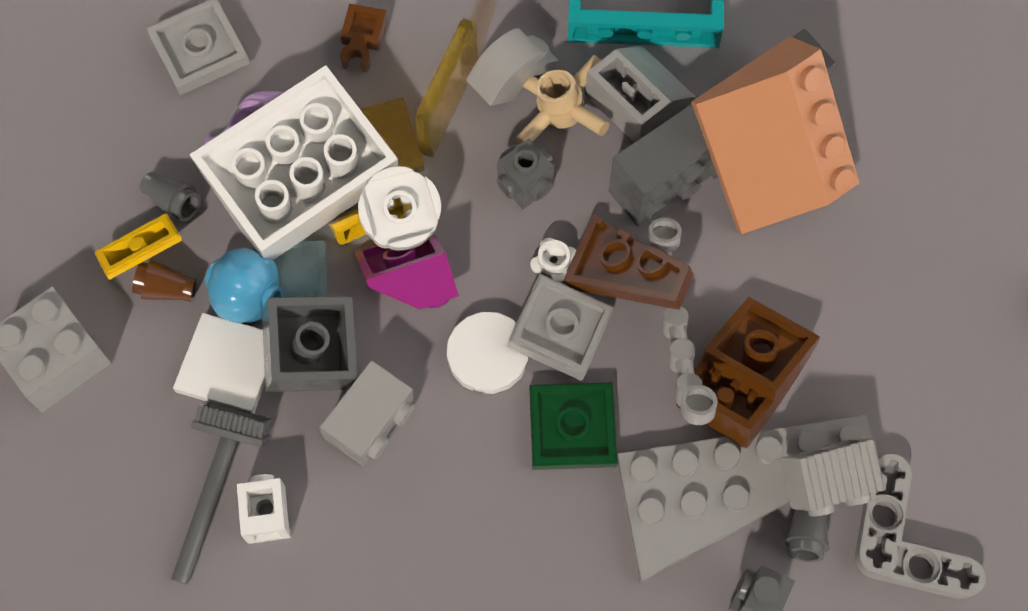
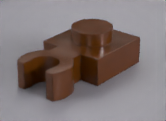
[340,4,388,73]

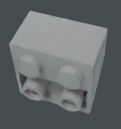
[585,46,695,143]

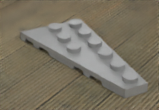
[617,415,872,583]

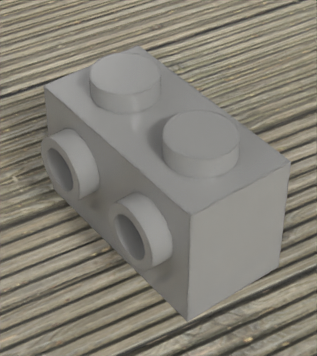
[319,360,415,467]

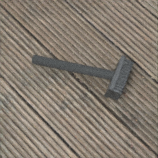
[171,401,272,584]

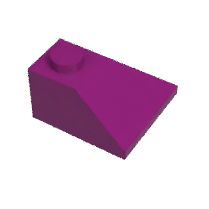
[354,233,459,310]

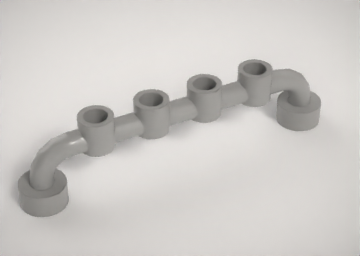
[648,218,718,425]

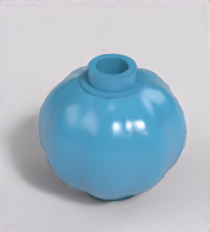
[205,248,283,323]

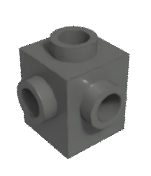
[496,139,555,210]

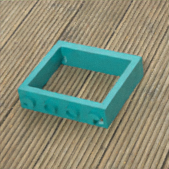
[567,0,724,48]

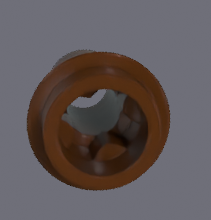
[132,260,197,302]

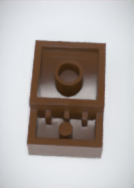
[676,297,820,449]

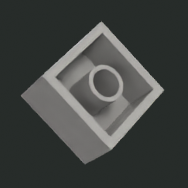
[0,286,111,413]

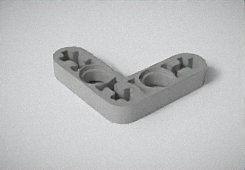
[855,454,986,599]

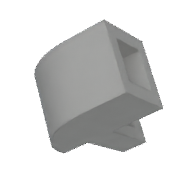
[466,28,559,106]

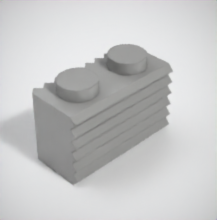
[780,438,885,517]

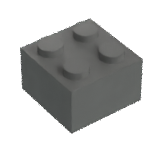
[262,297,358,392]

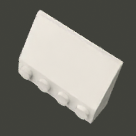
[190,65,398,260]

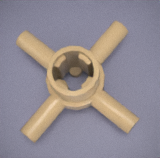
[516,55,610,144]

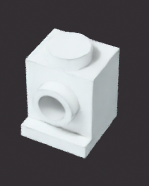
[237,474,291,544]

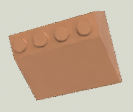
[691,36,859,234]

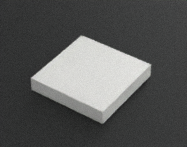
[173,313,265,414]

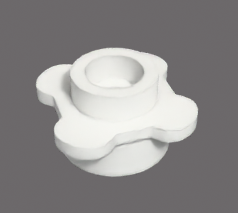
[530,238,576,283]

